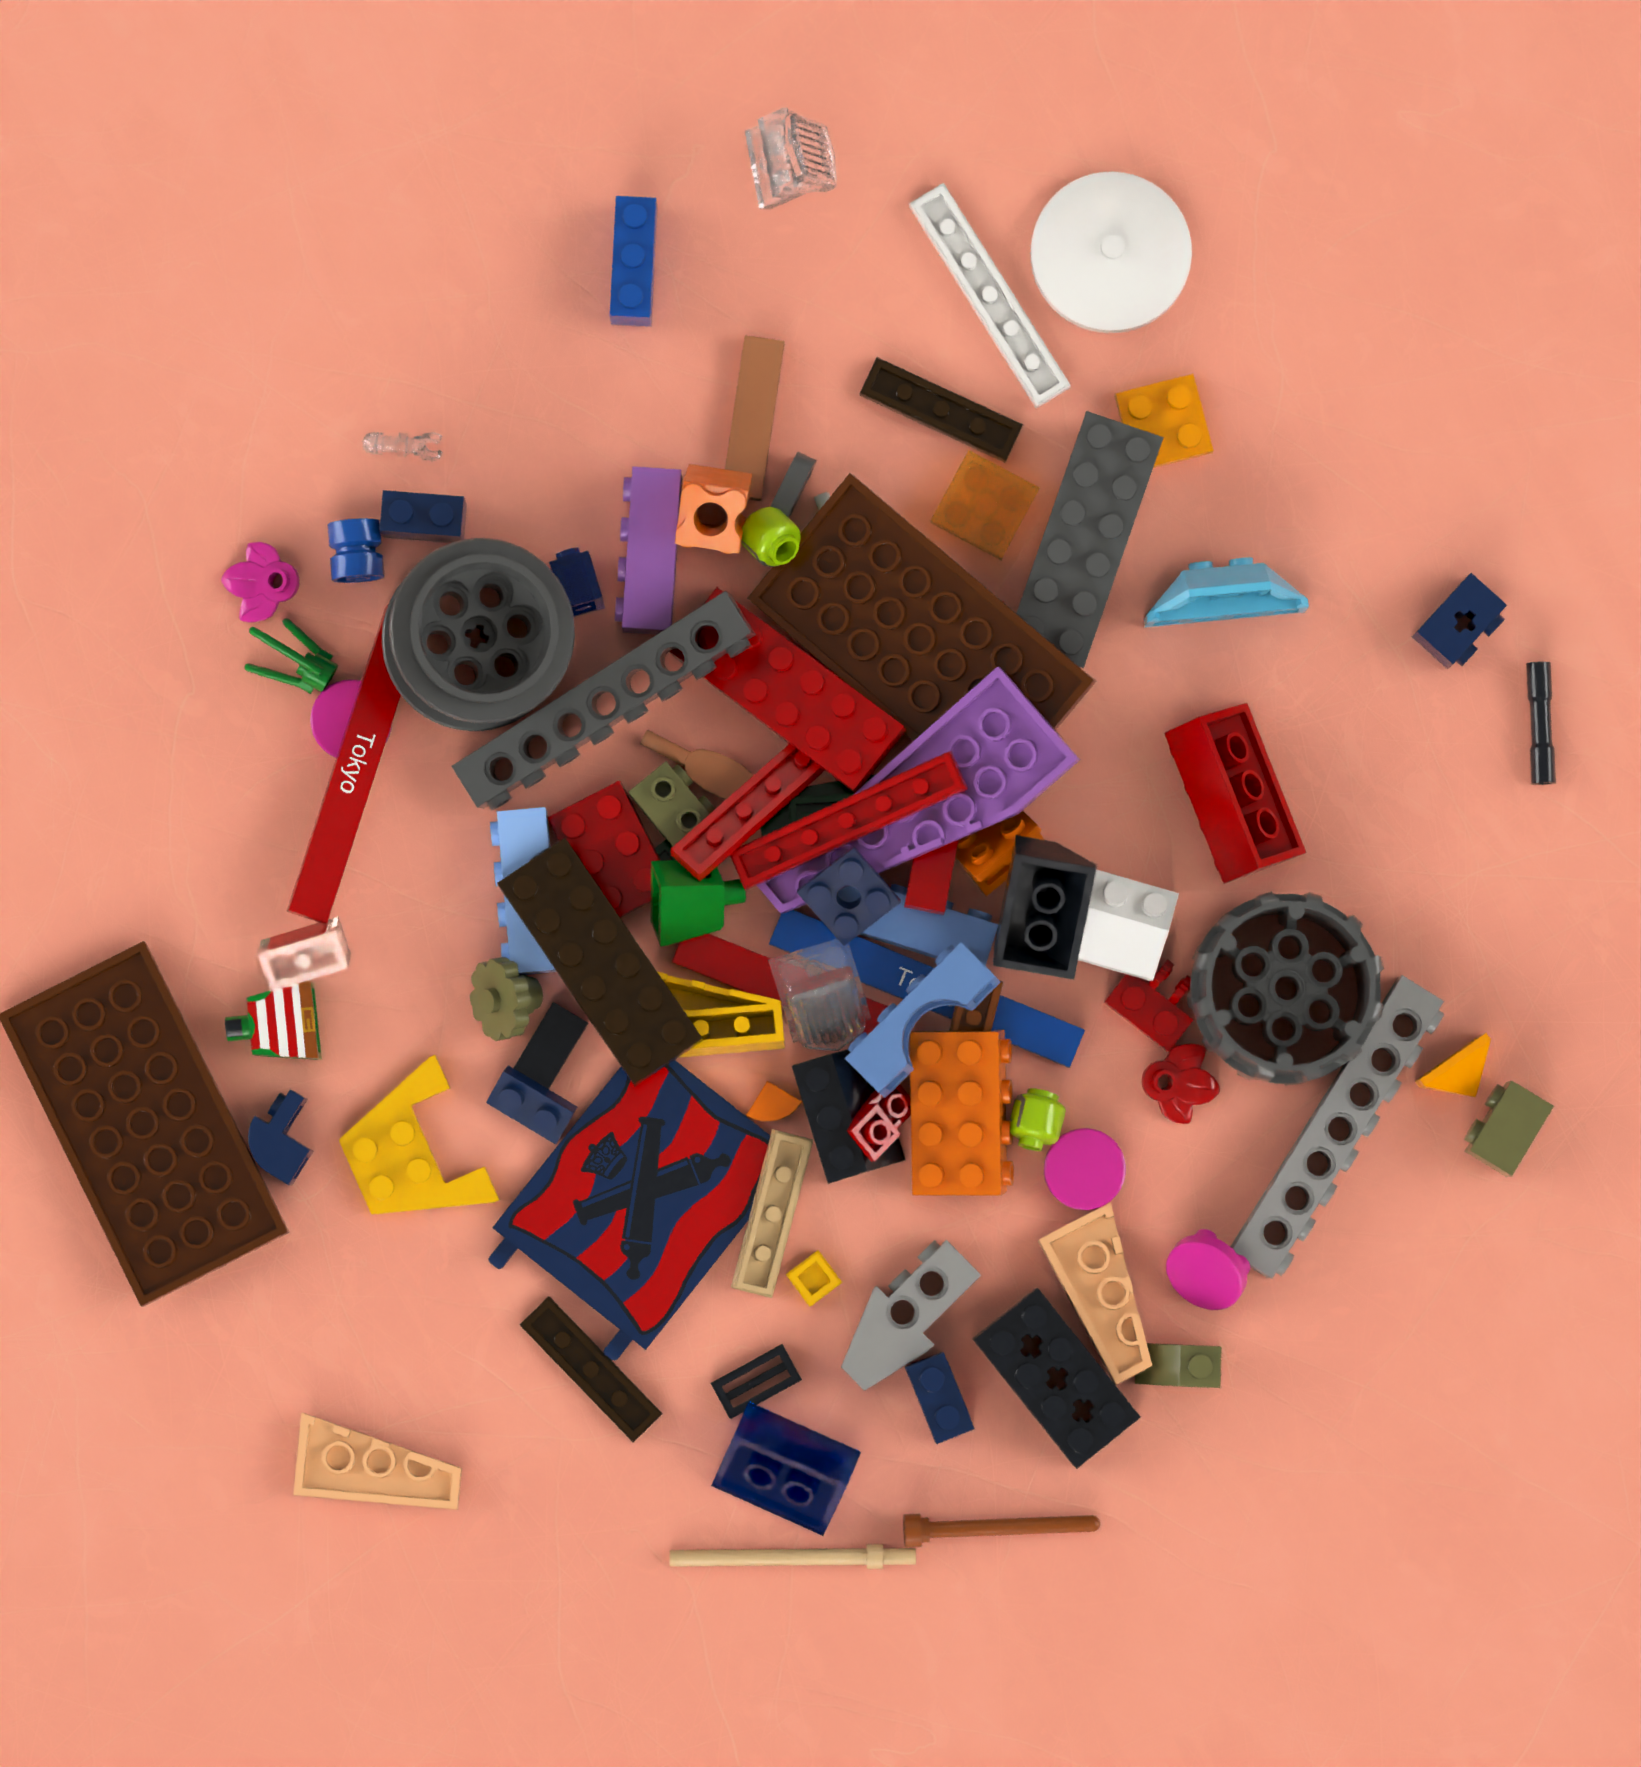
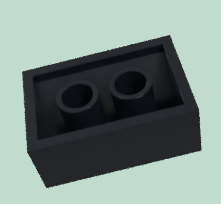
[993,835,1097,980]
[792,1049,905,1184]

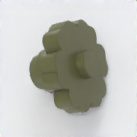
[470,957,543,1041]

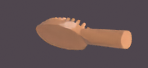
[640,730,753,800]

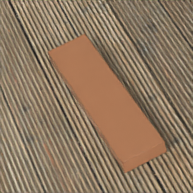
[725,335,785,501]

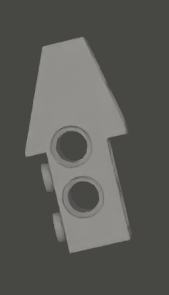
[841,1240,981,1391]

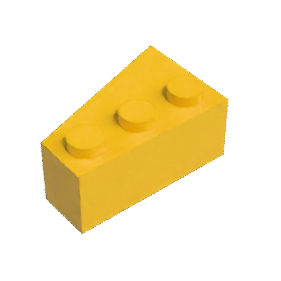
[657,971,785,1058]

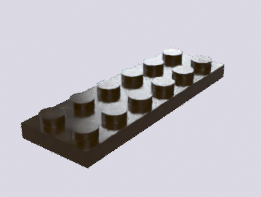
[497,838,703,1086]

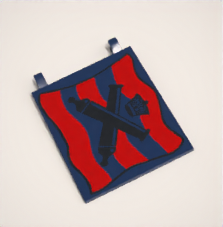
[489,1060,770,1361]

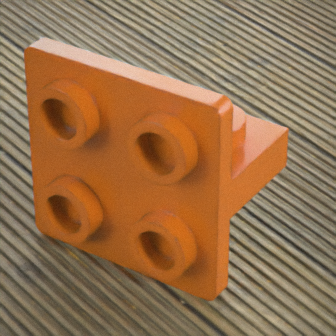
[955,811,1045,896]

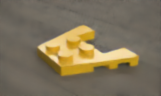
[339,1055,500,1215]

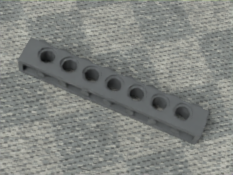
[451,591,756,811]

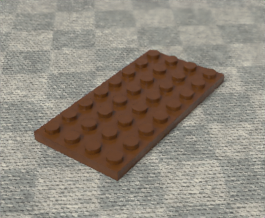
[747,473,1096,741]
[0,941,290,1307]

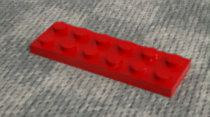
[669,587,906,793]

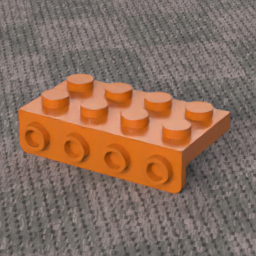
[910,1030,1014,1196]

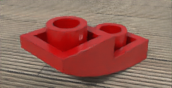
[847,1084,911,1162]

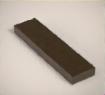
[860,357,1023,463]
[520,1296,663,1442]

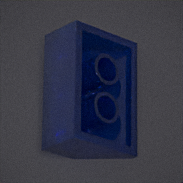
[711,1402,861,1536]

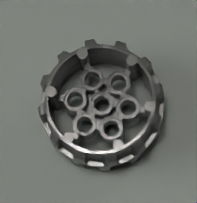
[1187,892,1384,1086]

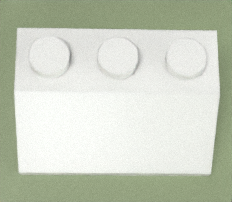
[1078,869,1179,981]

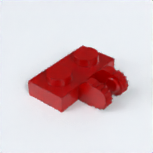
[1104,959,1193,1052]

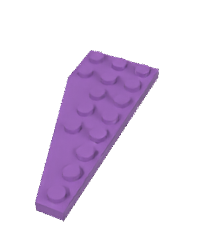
[757,666,1080,914]

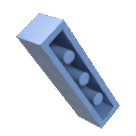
[837,884,998,966]

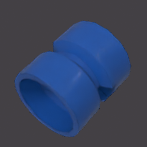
[327,518,384,583]

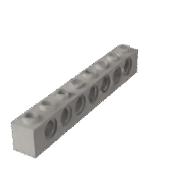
[1230,975,1444,1279]

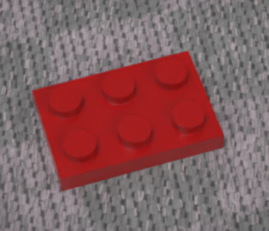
[547,781,661,918]

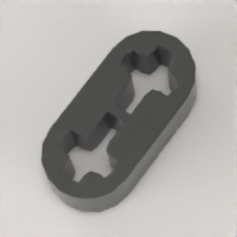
[771,452,817,518]

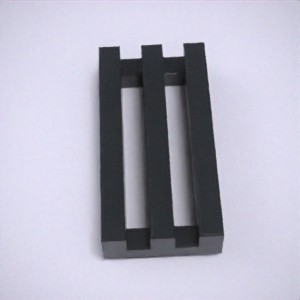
[711,1344,802,1419]

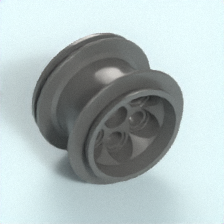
[382,538,575,731]

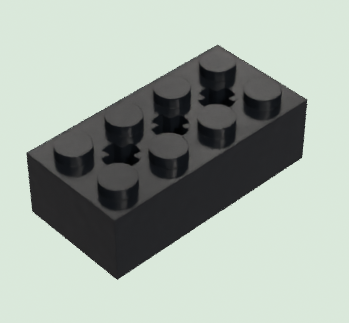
[972,1288,1141,1469]

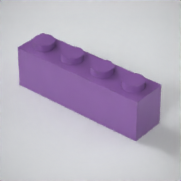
[615,467,682,635]

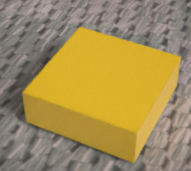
[786,1250,843,1307]

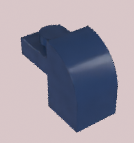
[248,1090,314,1186]

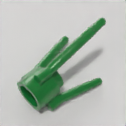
[244,618,338,694]

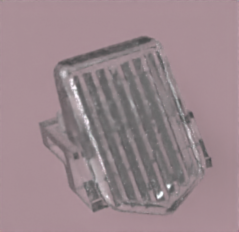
[745,108,837,209]
[768,939,871,1051]

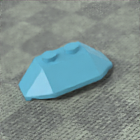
[1144,557,1309,628]

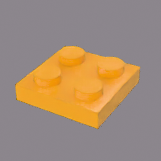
[1115,374,1214,468]

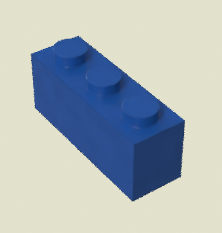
[610,196,657,327]

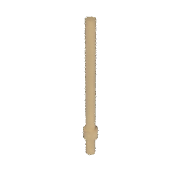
[670,1544,916,1569]

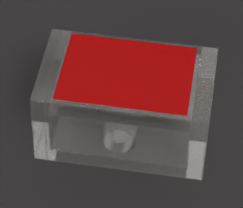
[258,917,351,991]

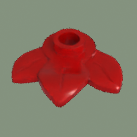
[1142,1043,1220,1124]

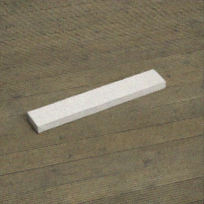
[909,183,1071,409]

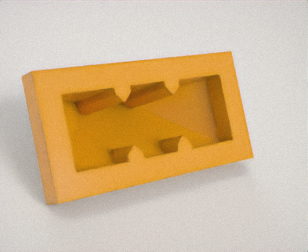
[1415,1033,1491,1097]

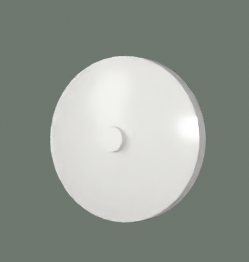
[1030,172,1192,333]

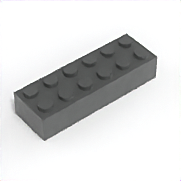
[1017,411,1164,669]

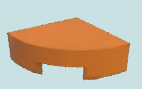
[746,1081,802,1122]

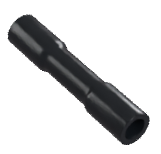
[1526,662,1556,785]

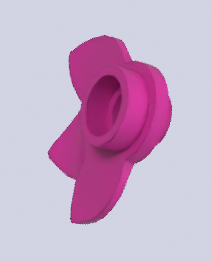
[221,542,300,622]

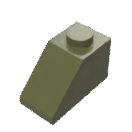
[1135,1343,1222,1388]

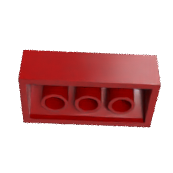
[1164,703,1306,884]

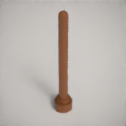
[903,1514,1100,1547]

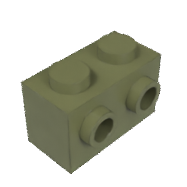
[628,761,715,846]
[1464,1081,1554,1177]

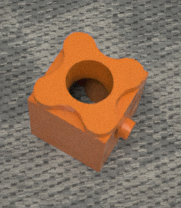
[675,464,753,554]

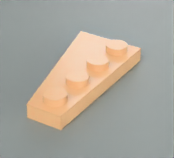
[1038,1202,1152,1385]
[293,1413,462,1510]

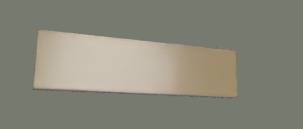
[731,1129,813,1298]

